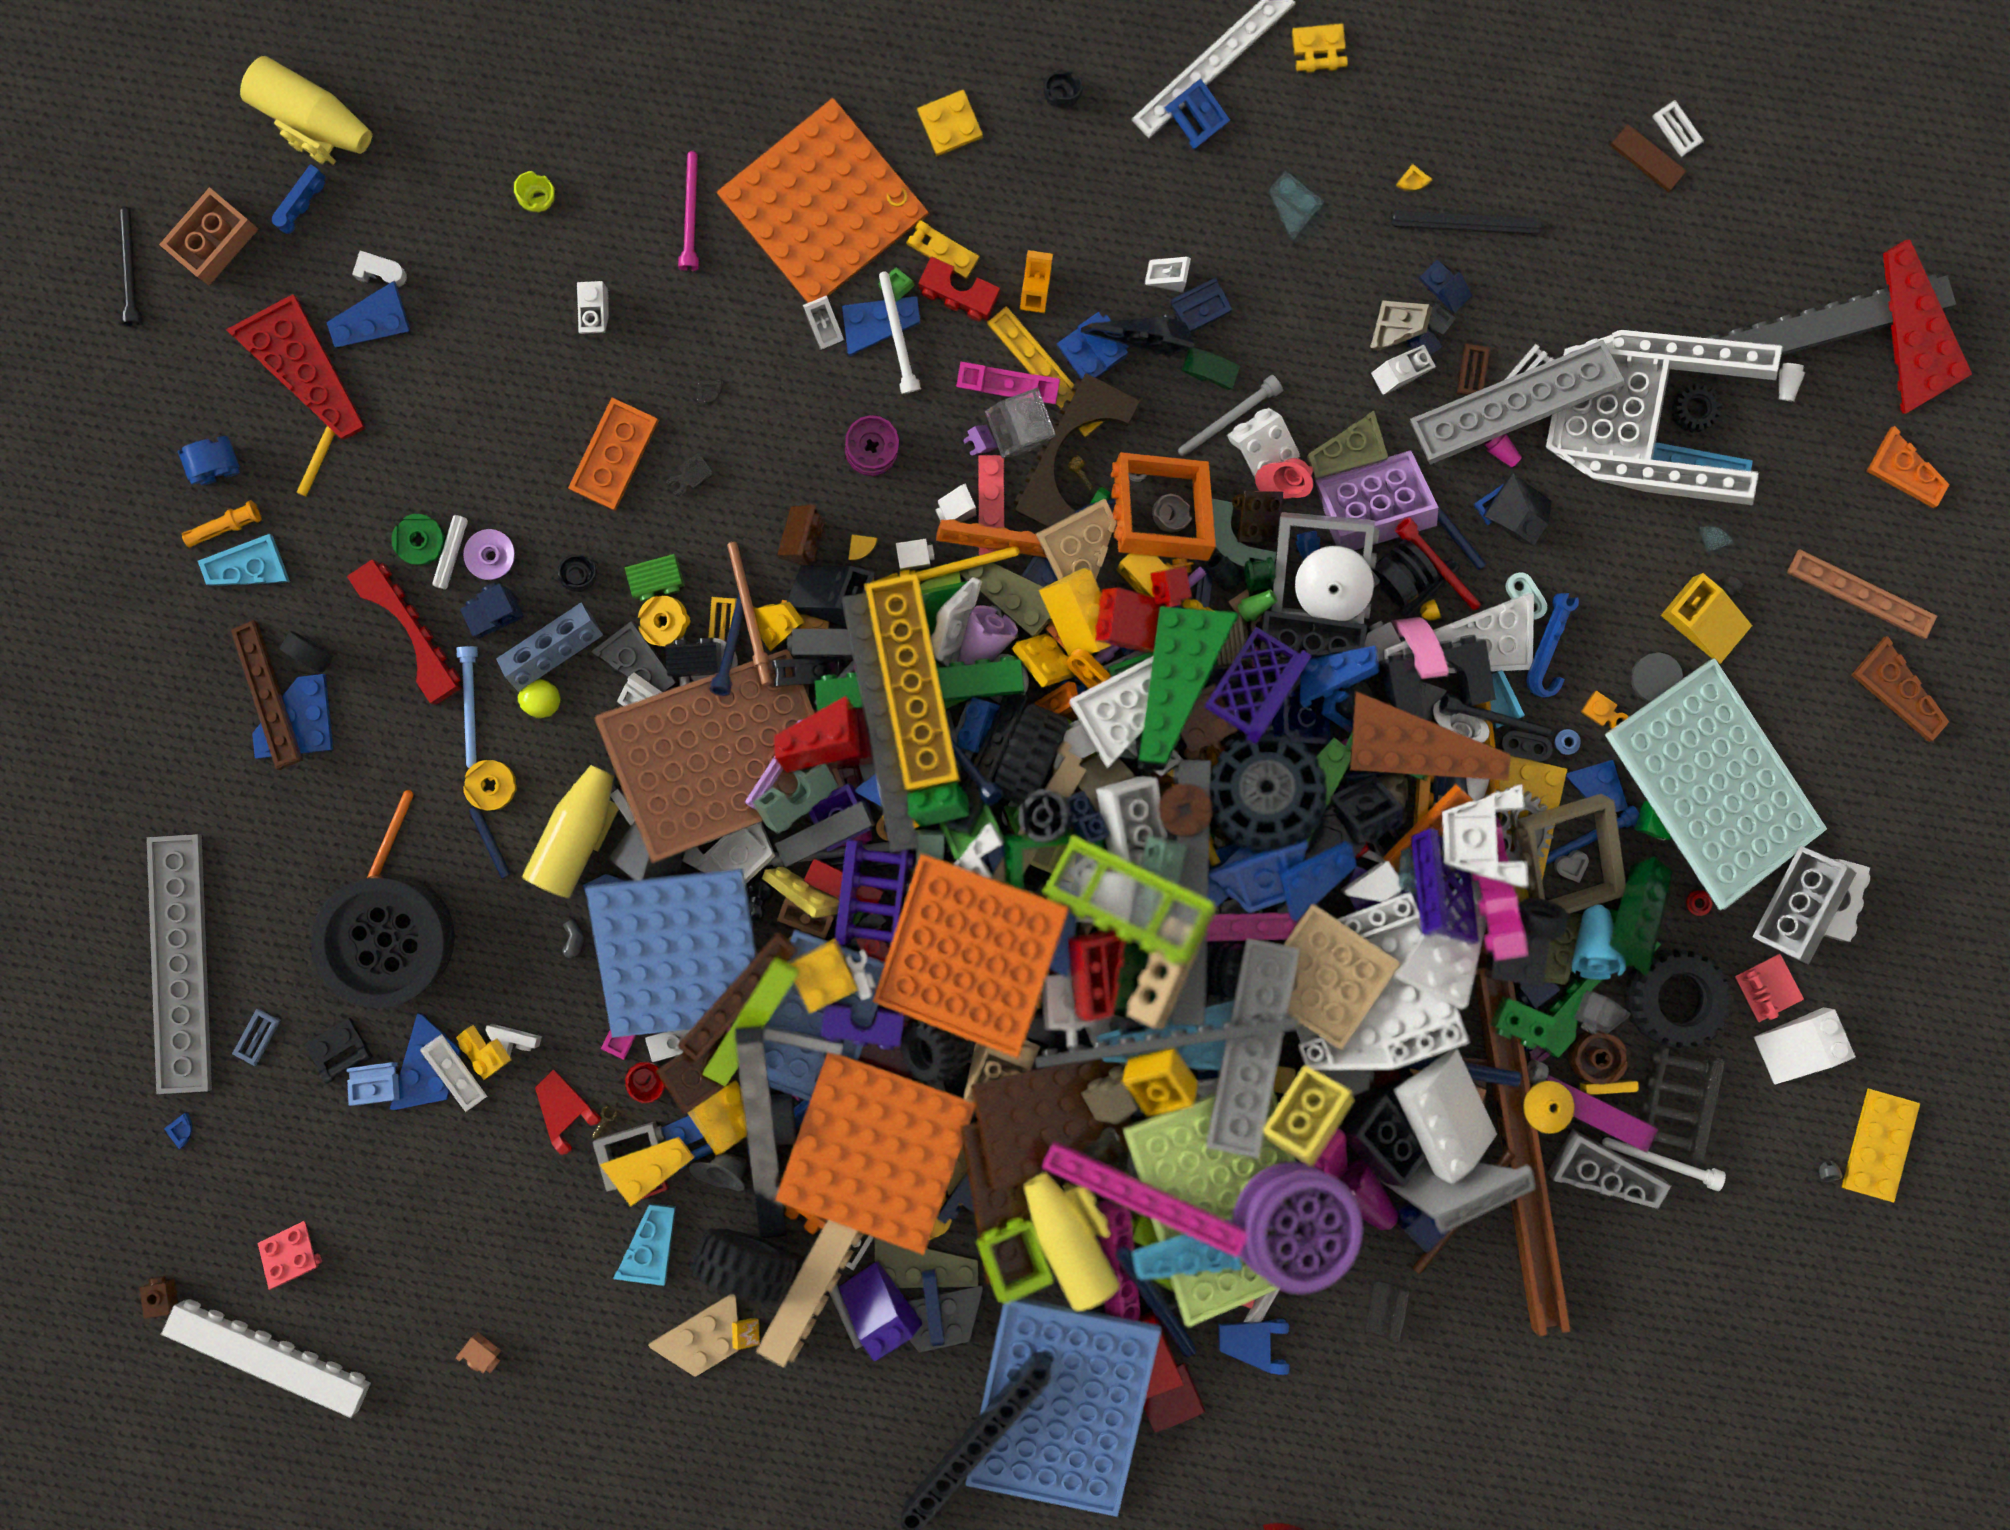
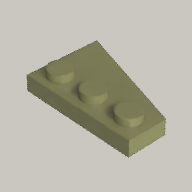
[1307,411,1388,480]

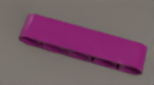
[1532,1075,1658,1153]

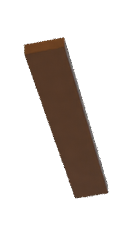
[231,620,303,770]
[677,931,799,1062]

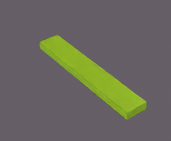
[702,957,799,1086]

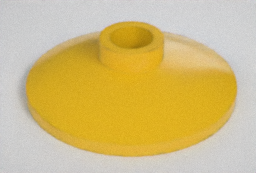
[1523,1081,1574,1133]

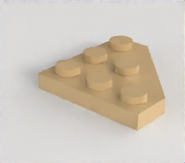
[1036,499,1117,581]

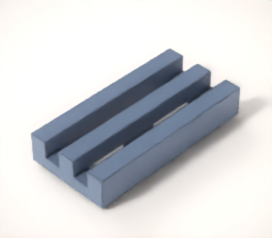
[232,1008,281,1066]

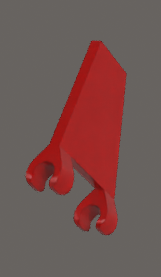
[535,1069,601,1155]

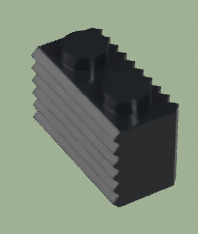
[665,638,722,677]

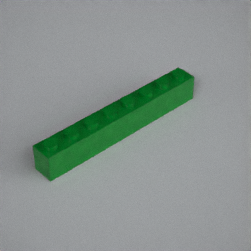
[815,656,1025,711]

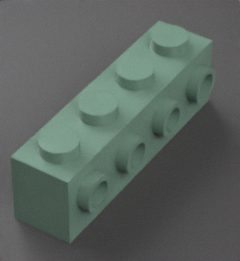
[1130,836,1187,945]

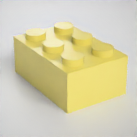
[1262,1065,1354,1167]

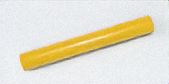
[297,426,335,497]

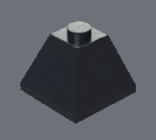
[1483,473,1552,546]

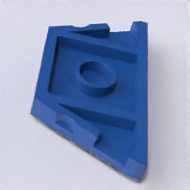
[1208,838,1307,913]
[390,1013,462,1110]

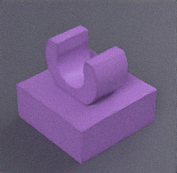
[964,425,998,455]

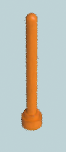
[367,790,413,878]

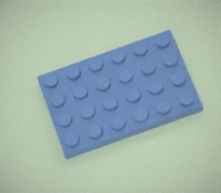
[762,929,885,1101]

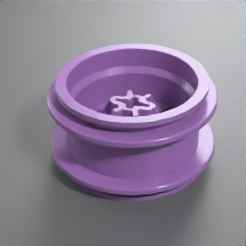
[1232,1162,1362,1293]

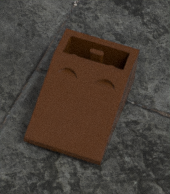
[777,505,825,566]

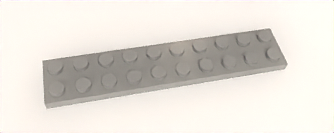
[147,834,212,1094]

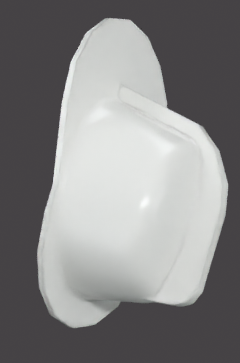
[1433,700,1489,743]

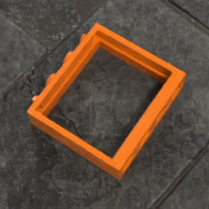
[1111,452,1216,561]

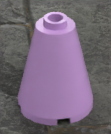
[957,605,1018,665]

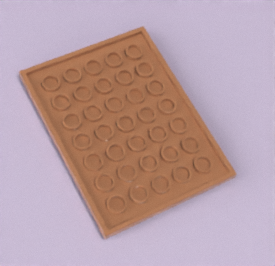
[594,649,844,863]

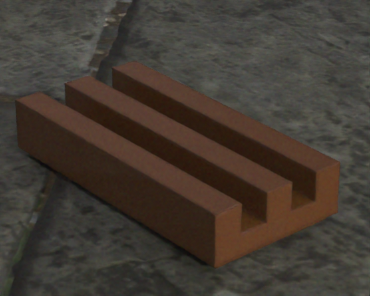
[1456,344,1490,396]

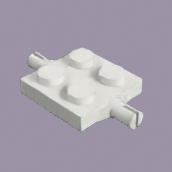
[1042,964,1096,1046]

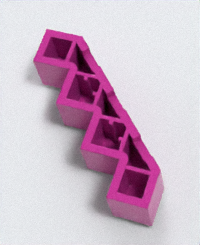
[1472,817,1528,960]

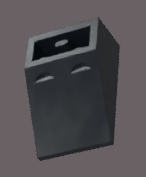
[787,566,875,627]

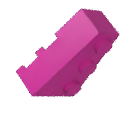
[1299,1128,1348,1181]

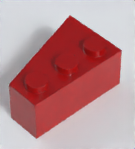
[774,696,860,773]
[1068,929,1127,1022]

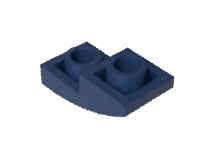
[1066,791,1110,844]

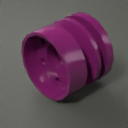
[845,415,899,476]

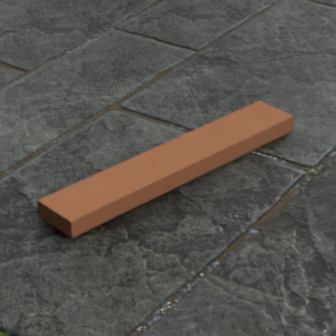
[1787,550,1937,639]

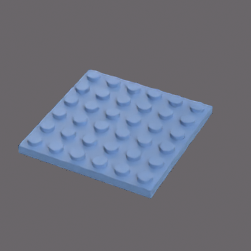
[586,869,757,1037]

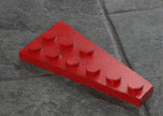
[1883,240,1972,414]
[226,294,366,440]

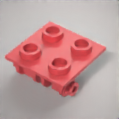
[1734,954,1804,1022]
[258,1221,322,1290]

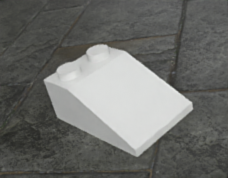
[1754,1007,1855,1084]

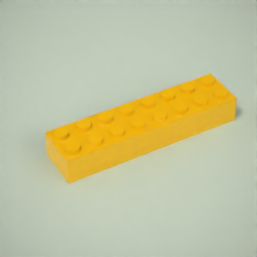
[865,574,960,792]

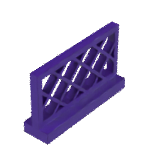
[1205,627,1311,744]
[1411,828,1479,944]

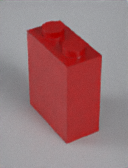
[1095,588,1167,653]

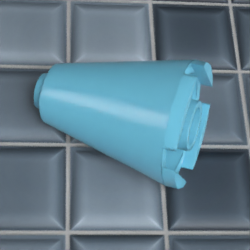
[1571,905,1625,980]

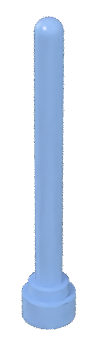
[456,646,478,768]

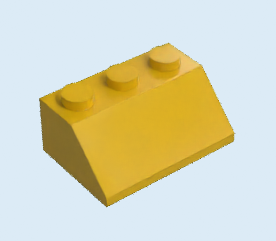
[1038,568,1111,657]

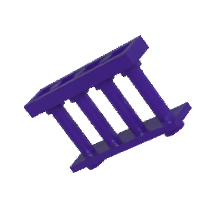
[835,839,916,947]

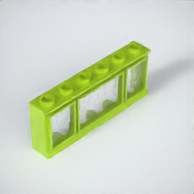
[1043,835,1217,966]

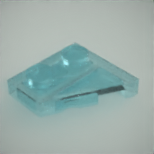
[1269,170,1324,241]

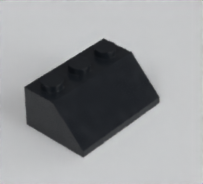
[1340,1095,1426,1187]

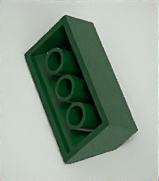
[1609,857,1672,975]

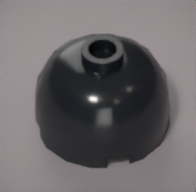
[1019,790,1073,843]

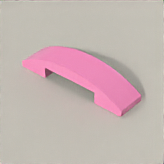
[1391,617,1448,678]

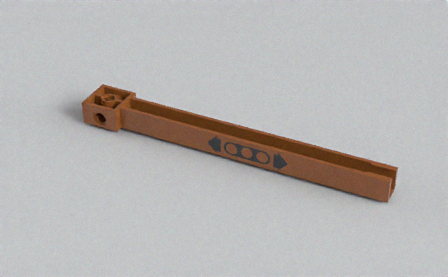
[1474,923,1570,1336]

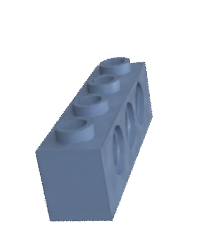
[496,602,603,692]

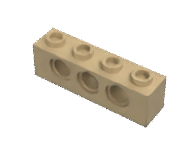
[1127,916,1206,1029]

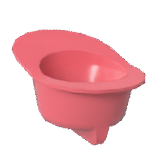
[1255,458,1313,499]

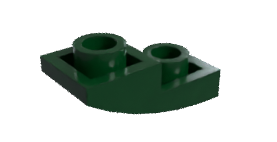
[1181,348,1240,390]

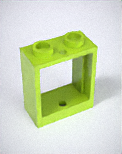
[976,1218,1053,1304]

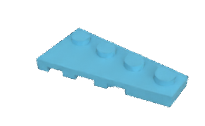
[1132,1219,1242,1280]

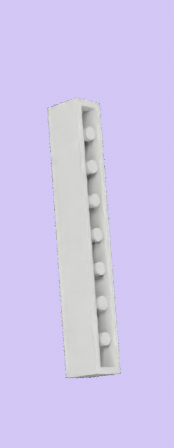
[161,1300,371,1418]

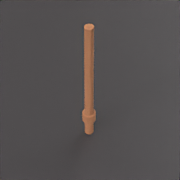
[727,542,772,686]

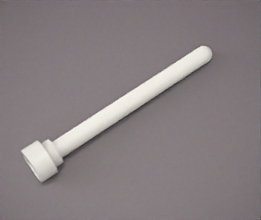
[879,271,921,394]
[1602,1137,1726,1191]

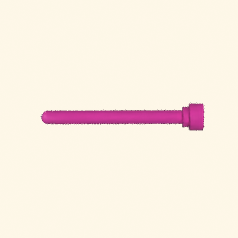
[678,151,699,271]

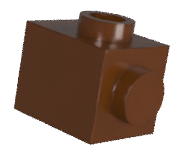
[140,1276,178,1319]

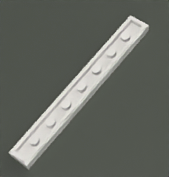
[1132,0,1295,138]

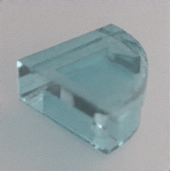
[1699,526,1733,552]

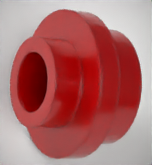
[1686,890,1713,916]

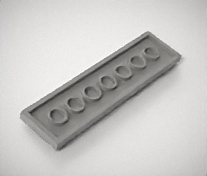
[1410,340,1624,465]
[1206,938,1300,1158]

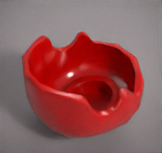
[625,1061,665,1103]

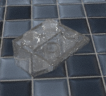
[985,388,1056,458]

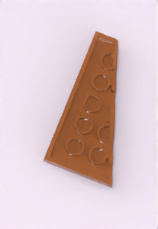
[1350,692,1511,780]

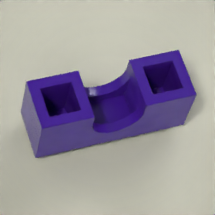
[821,1001,904,1049]

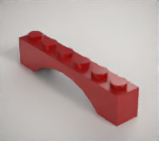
[347,559,461,705]

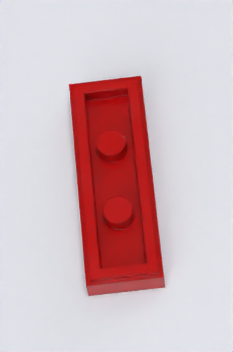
[804,858,884,915]

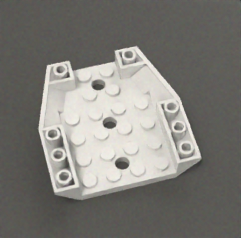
[1292,892,1468,1070]

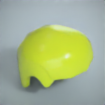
[514,171,555,212]
[518,678,561,718]

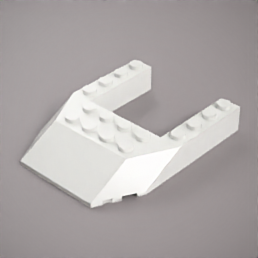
[1546,330,1782,505]

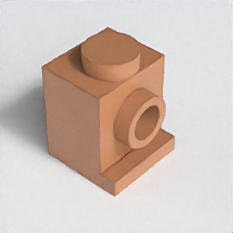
[456,1332,501,1373]

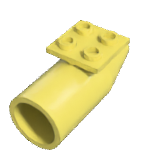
[240,56,372,165]
[522,765,619,898]
[1024,1173,1120,1311]

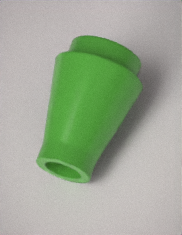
[1238,589,1278,622]

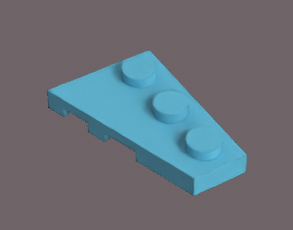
[198,534,290,586]
[613,1203,676,1286]

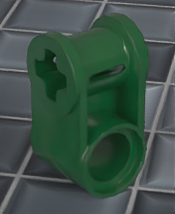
[1243,557,1276,597]

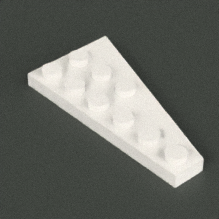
[1384,593,1534,673]
[1069,656,1153,769]
[1394,873,1486,1009]

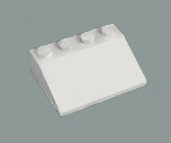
[1394,1048,1497,1184]

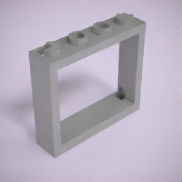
[1271,512,1379,624]

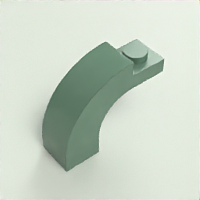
[1212,499,1277,570]

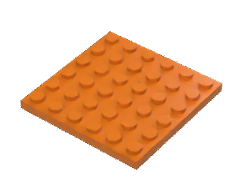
[717,98,929,303]
[873,853,1070,1058]
[775,1052,975,1255]

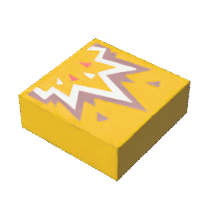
[732,1318,760,1350]

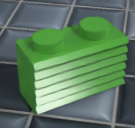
[625,554,685,602]

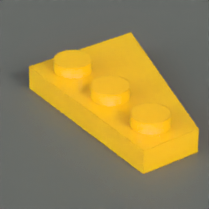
[600,1137,694,1206]

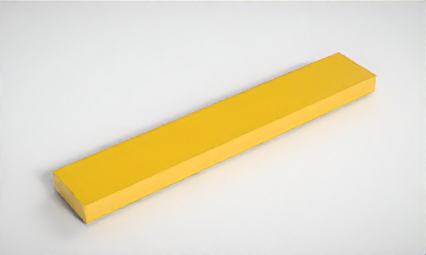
[987,306,1103,437]

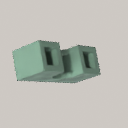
[753,764,838,833]

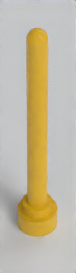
[900,546,1020,582]

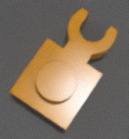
[1581,691,1629,729]

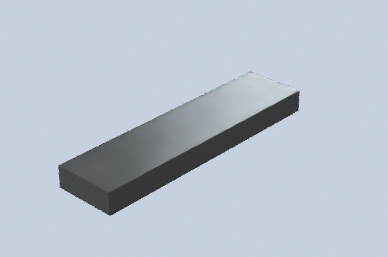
[775,801,875,867]

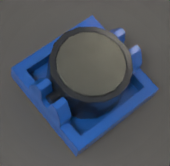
[1322,679,1374,733]

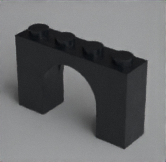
[1380,635,1496,718]

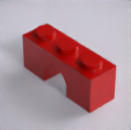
[918,256,1000,321]

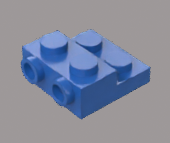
[1057,312,1129,379]
[958,697,1000,753]

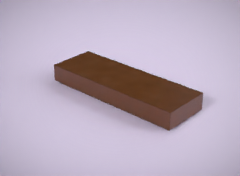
[1610,124,1686,192]

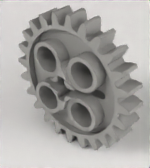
[1486,788,1554,862]

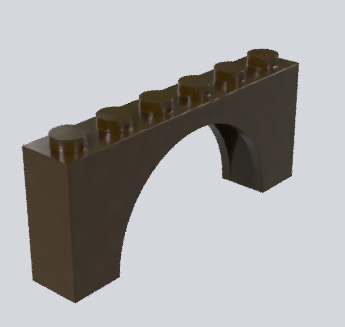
[1013,373,1140,528]

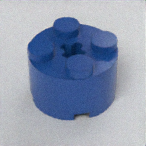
[177,436,240,486]

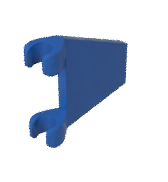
[1219,1318,1289,1375]

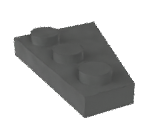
[591,621,678,692]

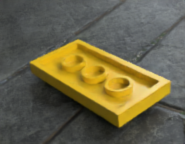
[1842,1089,1920,1203]

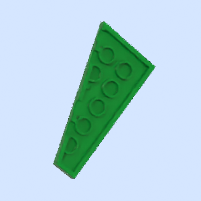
[1139,606,1239,764]

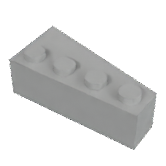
[1548,1129,1671,1208]

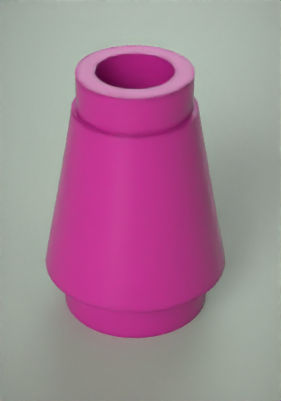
[1484,434,1522,467]

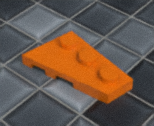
[1867,426,1949,508]

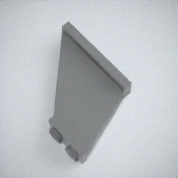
[1375,1158,1535,1233]

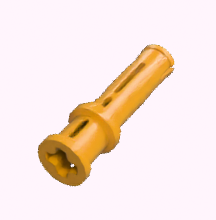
[182,500,262,548]

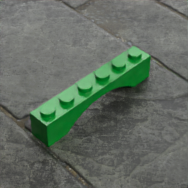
[1541,941,1661,1058]

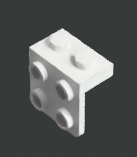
[1227,408,1300,477]

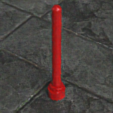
[1395,517,1481,610]

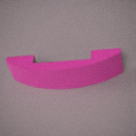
[956,362,1060,404]

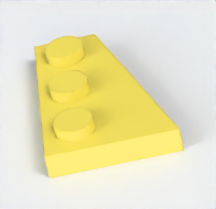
[762,867,840,918]

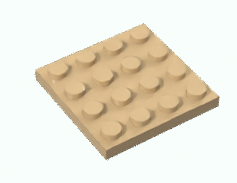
[1283,904,1401,1050]

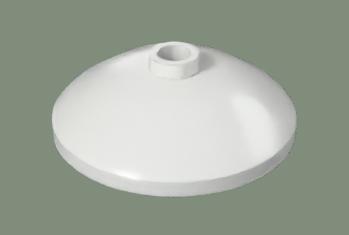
[1295,546,1374,621]

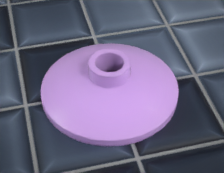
[464,529,515,580]

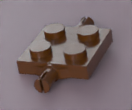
[1181,683,1238,759]

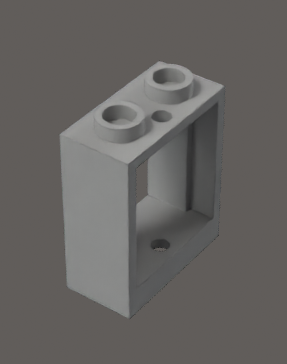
[593,1121,665,1191]

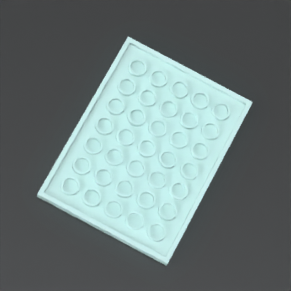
[1605,658,1827,910]

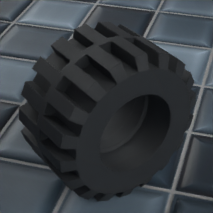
[900,1020,968,1085]

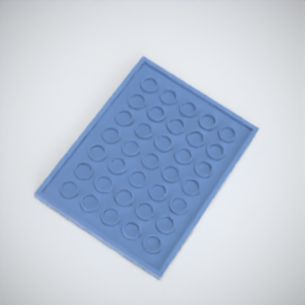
[965,1298,1161,1517]

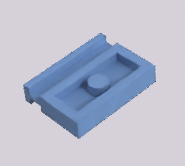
[347,1062,400,1106]

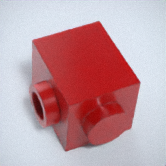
[1150,566,1191,607]

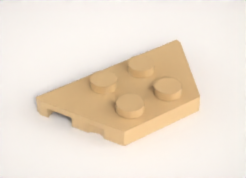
[648,1295,740,1377]

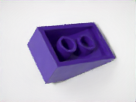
[839,1260,923,1362]

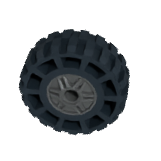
[1210,732,1327,853]

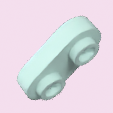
[1506,572,1547,620]

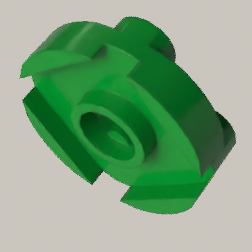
[392,514,445,566]

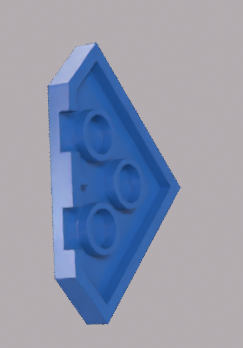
[252,674,333,759]

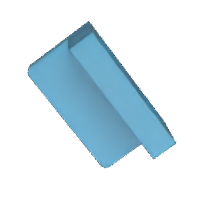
[1490,670,1525,729]

